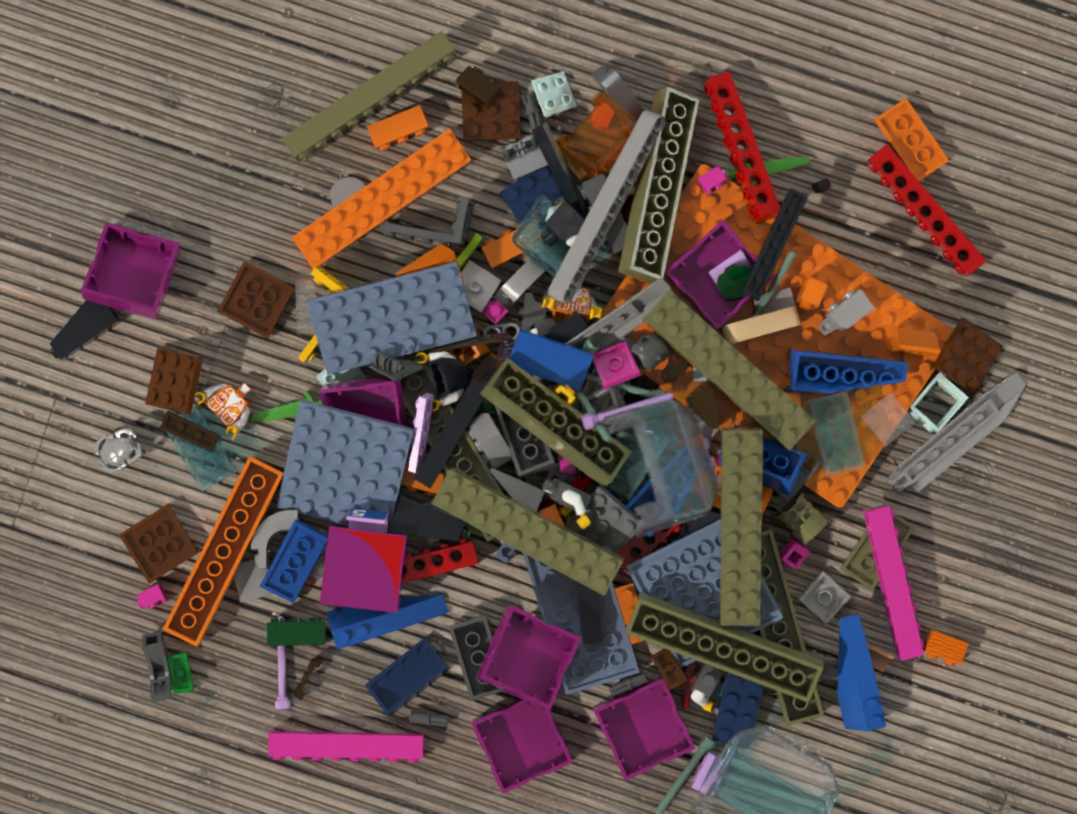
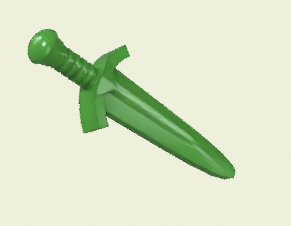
[726,157,810,185]
[250,391,322,422]

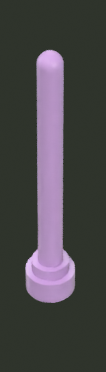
[581,393,673,430]
[275,616,291,709]

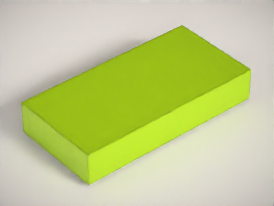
[457,234,483,269]

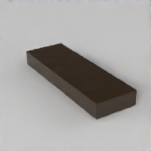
[159,410,221,453]

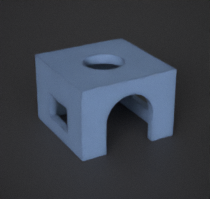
[495,542,515,563]

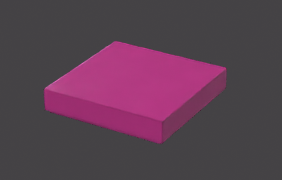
[592,341,641,389]

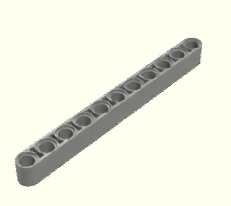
[548,110,665,304]

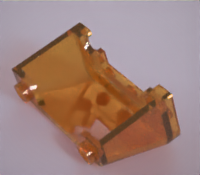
[556,92,638,181]

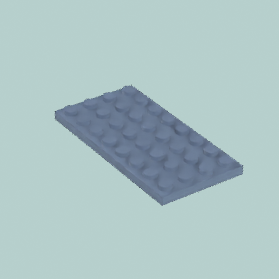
[306,261,477,375]
[523,553,640,695]

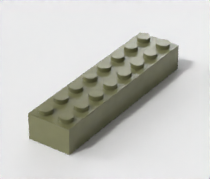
[480,358,631,487]

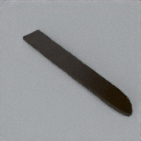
[403,333,513,356]

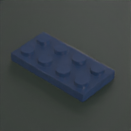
[499,150,583,224]
[712,672,764,748]

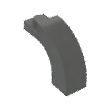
[591,63,644,128]
[142,631,173,703]

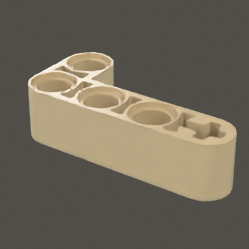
[720,306,801,344]

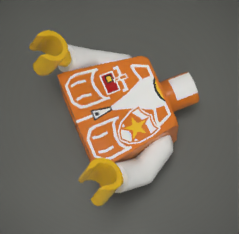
[542,282,602,324]
[195,383,252,440]

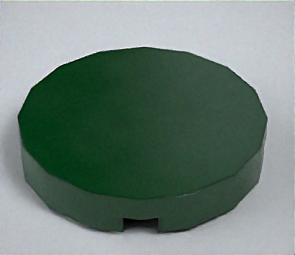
[717,263,751,300]

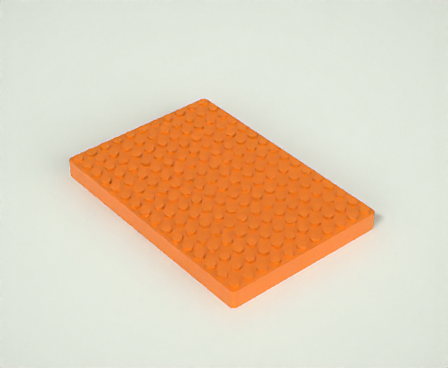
[596,164,953,507]

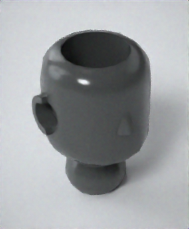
[631,333,671,370]

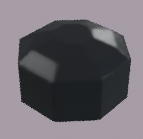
[811,178,831,194]

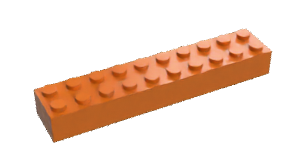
[291,128,472,269]
[162,456,284,647]

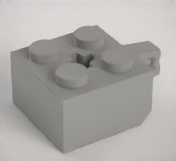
[818,289,875,336]
[468,413,513,469]

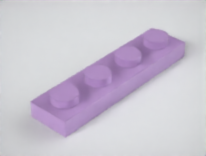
[408,393,434,473]

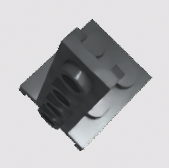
[380,196,474,248]

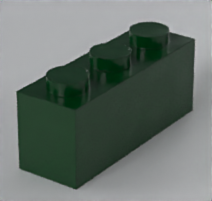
[267,617,326,647]

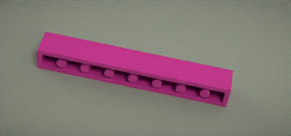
[863,504,925,661]
[268,731,424,762]

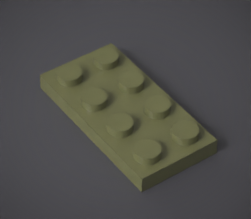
[840,513,915,591]

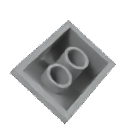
[490,468,545,511]

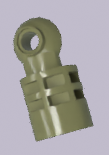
[767,492,828,546]

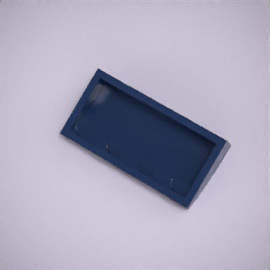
[365,637,450,717]

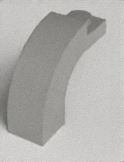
[494,249,556,310]
[251,510,299,570]

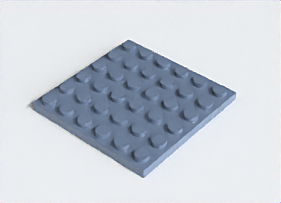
[276,399,414,533]
[626,519,783,668]

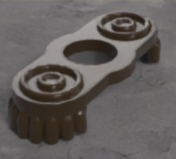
[661,351,687,383]
[294,657,323,701]

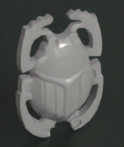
[94,427,142,473]

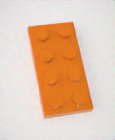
[874,98,949,181]

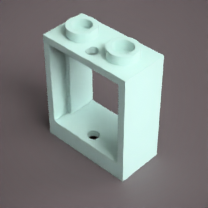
[908,372,969,433]

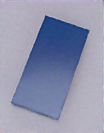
[509,329,594,390]
[260,519,328,603]

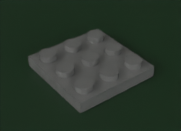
[564,485,645,554]

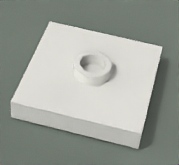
[461,260,502,313]

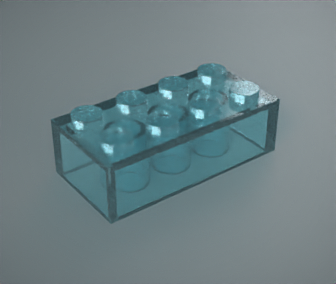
[807,391,865,476]
[166,406,238,492]

